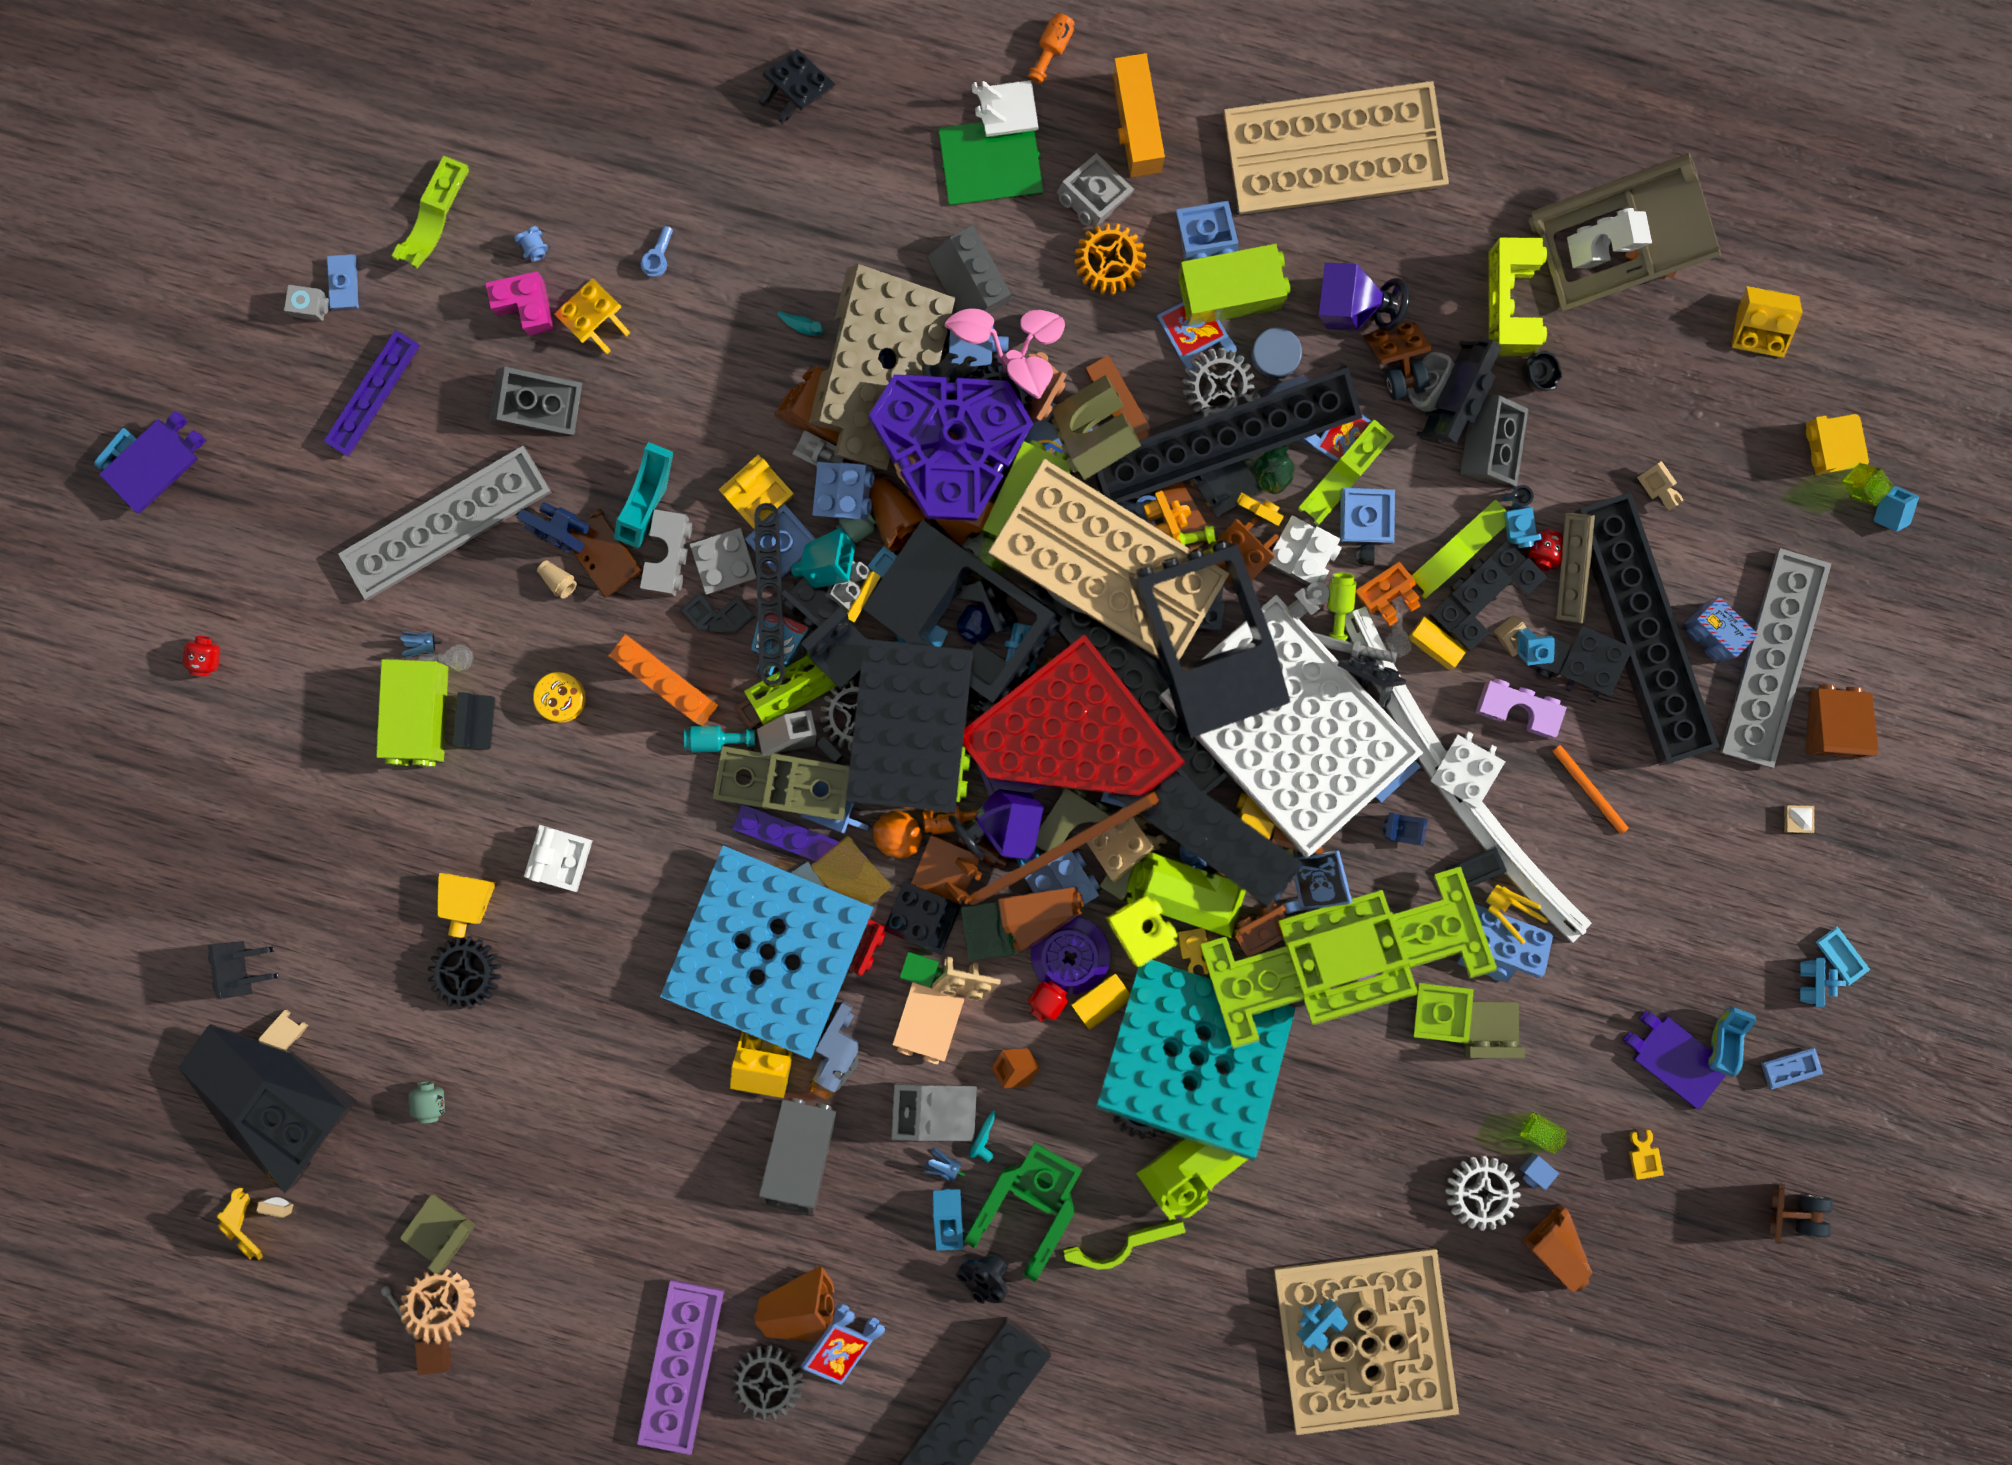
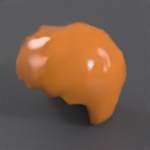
[873,810,922,859]

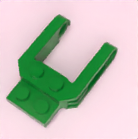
[963,1142,1082,1282]

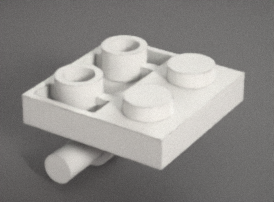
[524,825,593,892]

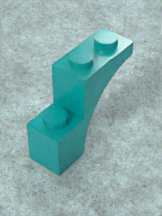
[614,442,673,548]

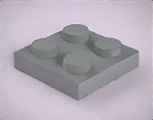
[690,528,757,596]

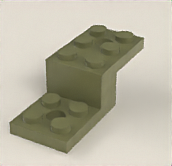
[713,746,850,821]

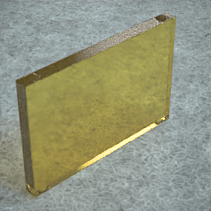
[811,835,892,905]

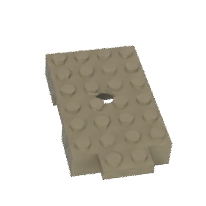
[809,264,955,471]

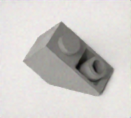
[757,710,817,756]

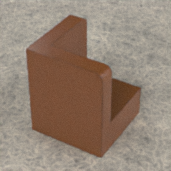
[992,1048,1040,1088]

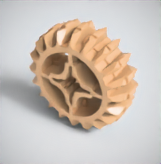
[399,1269,476,1344]

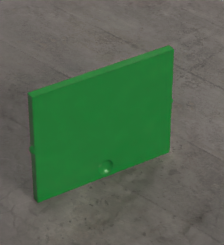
[939,122,1043,206]

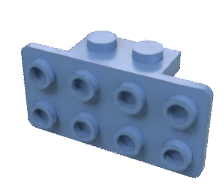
[1457,904,1553,983]

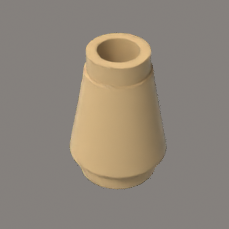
[537,560,577,598]

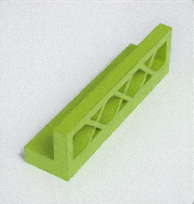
[744,656,837,725]

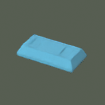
[1815,926,1870,986]

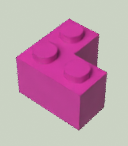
[485,271,555,336]

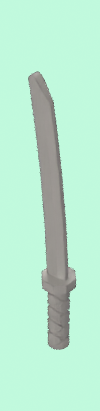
[1312,632,1397,663]

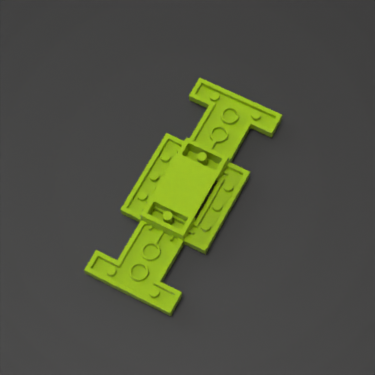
[1200,867,1497,1049]

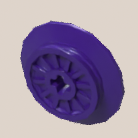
[1031,916,1111,995]

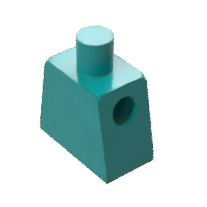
[791,528,856,588]

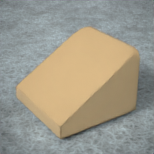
[1493,616,1527,657]

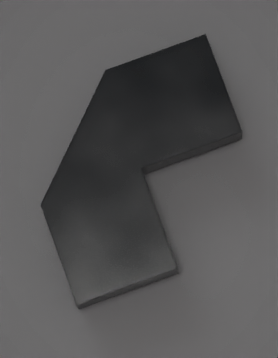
[680,593,756,634]

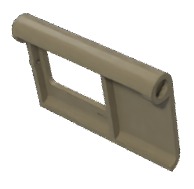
[1529,153,1721,312]

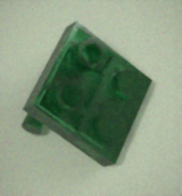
[961,902,1022,961]

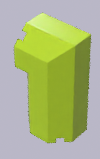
[1127,852,1246,938]
[1136,1137,1248,1220]

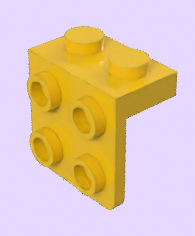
[1806,414,1869,475]

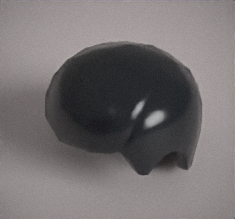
[1522,351,1563,392]

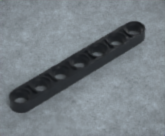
[754,503,785,687]

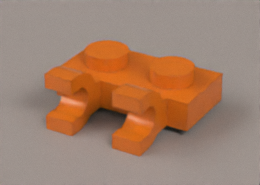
[1356,562,1421,627]

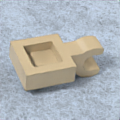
[1637,461,1683,511]

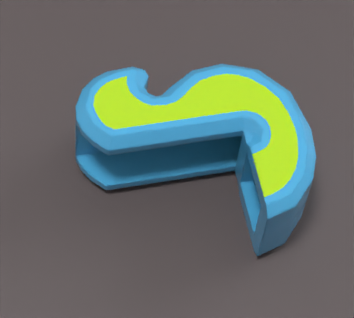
[1708,1007,1756,1077]

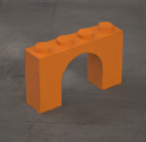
[609,634,719,726]

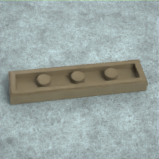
[1556,513,1595,623]

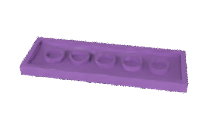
[637,1279,725,1455]

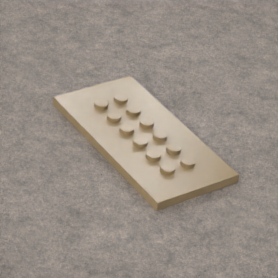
[1224,81,1449,215]
[988,459,1229,660]

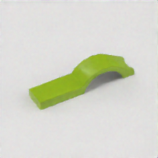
[392,155,469,269]
[1298,419,1394,526]
[1411,499,1506,600]
[1064,1218,1186,1269]

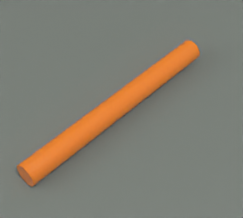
[1552,745,1629,835]

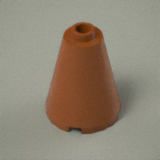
[869,477,933,553]

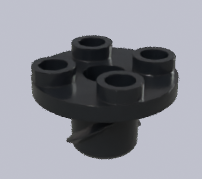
[956,1253,1008,1304]

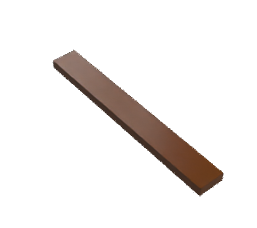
[1085,355,1208,550]
[969,792,1159,906]

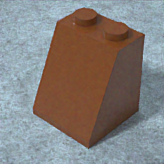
[1806,684,1878,759]

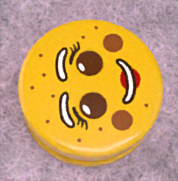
[533,672,586,723]

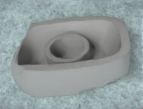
[1407,352,1455,412]

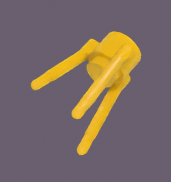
[1485,884,1548,944]

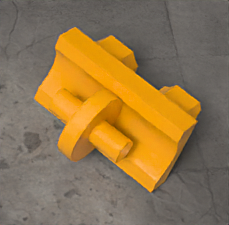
[1143,491,1191,543]

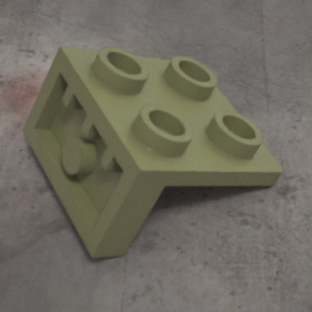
[1464,1002,1525,1058]
[401,1194,476,1275]

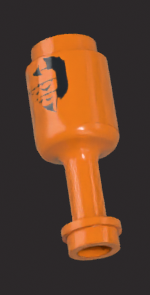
[1028,13,1075,83]
[922,805,979,835]

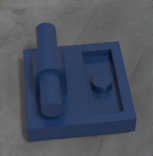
[516,502,590,553]

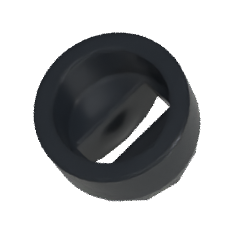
[1355,544,1375,566]

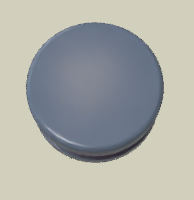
[1251,327,1302,380]

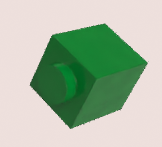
[900,951,943,988]

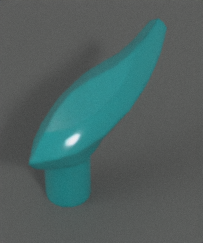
[777,310,825,336]
[970,1110,996,1163]

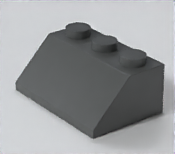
[927,225,1011,314]
[1460,395,1529,487]

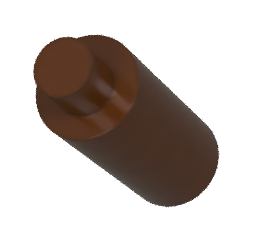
[956,838,1009,869]

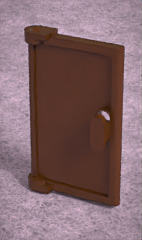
[569,509,643,598]

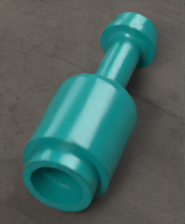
[684,725,755,753]

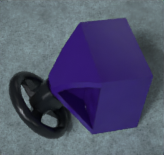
[1319,263,1410,331]
[948,789,1043,861]

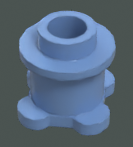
[514,226,548,262]

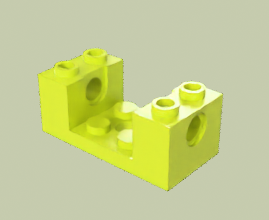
[1489,238,1547,356]
[1105,896,1177,967]

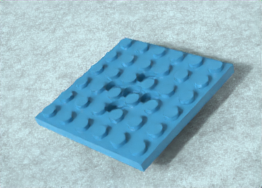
[660,846,874,1059]

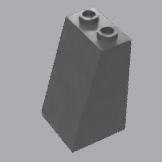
[759,1098,836,1216]

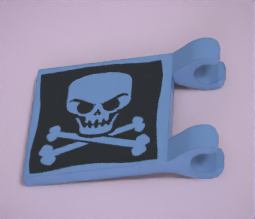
[1281,850,1352,914]

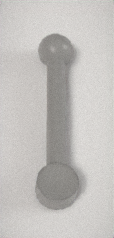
[381,1286,414,1335]

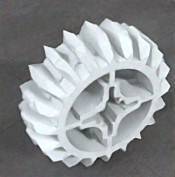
[1446,1156,1521,1231]

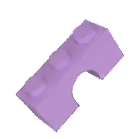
[1475,679,1567,739]

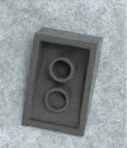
[489,366,582,436]

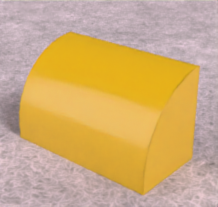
[1407,617,1467,670]
[1071,973,1130,1030]

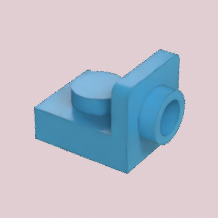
[1504,507,1541,548]
[1517,628,1555,665]

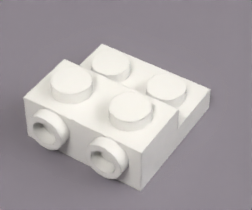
[1268,515,1342,586]

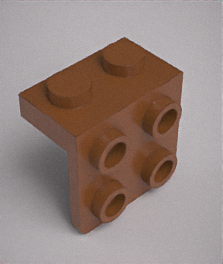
[1233,903,1286,958]

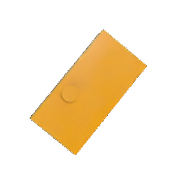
[1113,53,1165,178]

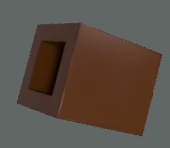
[415,1337,451,1375]

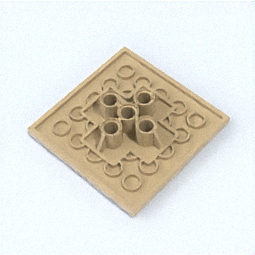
[1274,1248,1459,1435]

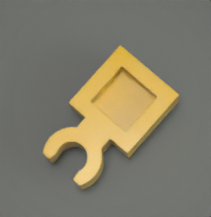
[1236,492,1284,526]
[1178,928,1208,974]
[1629,1129,1664,1180]

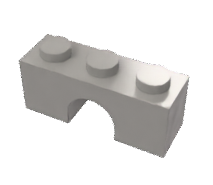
[640,509,692,597]

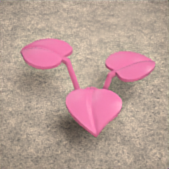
[945,309,1065,399]

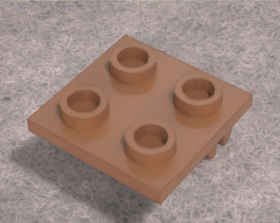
[1026,352,1067,422]

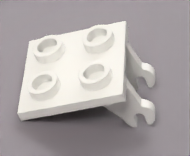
[971,80,1038,137]
[1430,731,1505,808]

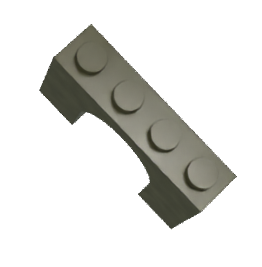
[1051,375,1141,480]
[1036,788,1154,901]

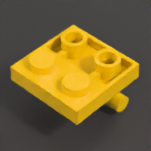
[719,455,795,530]

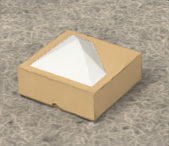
[1784,805,1814,833]
[257,1197,293,1218]

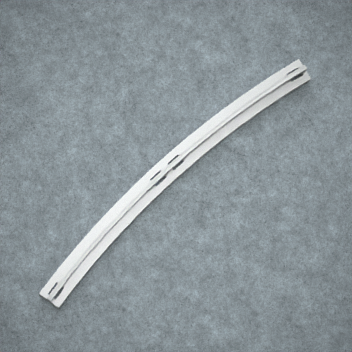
[1344,607,1591,943]

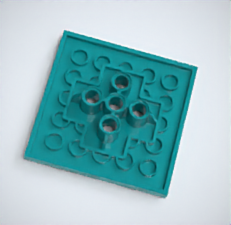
[1096,959,1296,1161]

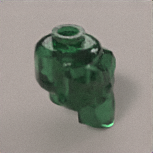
[1254,445,1295,494]

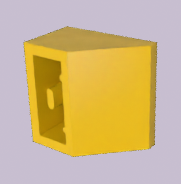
[1732,286,1803,358]
[730,1031,793,1098]

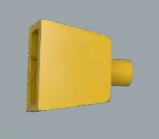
[438,873,496,938]

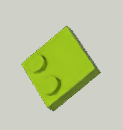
[1414,983,1474,1043]

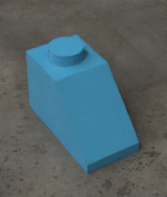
[933,1189,964,1251]

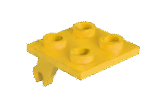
[554,278,630,354]
[217,1188,263,1260]

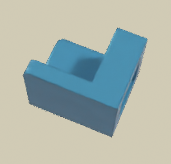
[1874,486,1919,532]

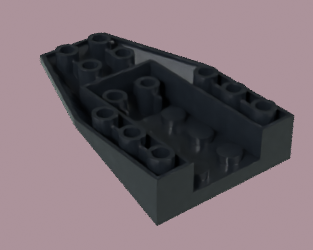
[178,1024,357,1194]

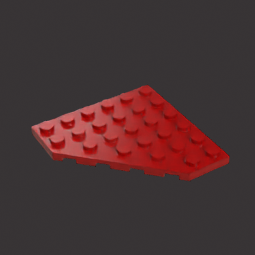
[963,634,1185,797]

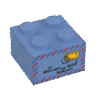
[1682,596,1758,663]

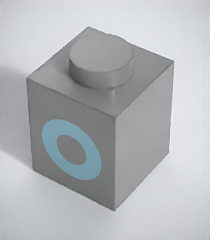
[284,285,329,321]

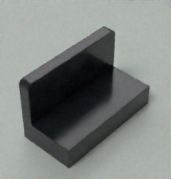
[453,692,495,750]

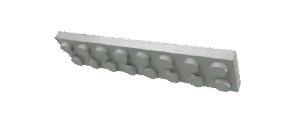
[338,446,552,601]
[1719,548,1832,769]

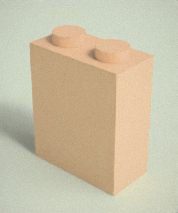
[893,982,965,1064]

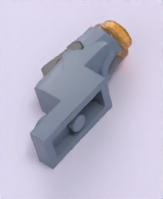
[809,1002,860,1100]

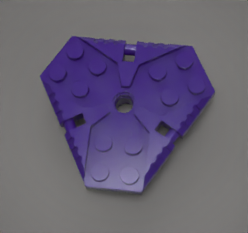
[868,374,1033,521]

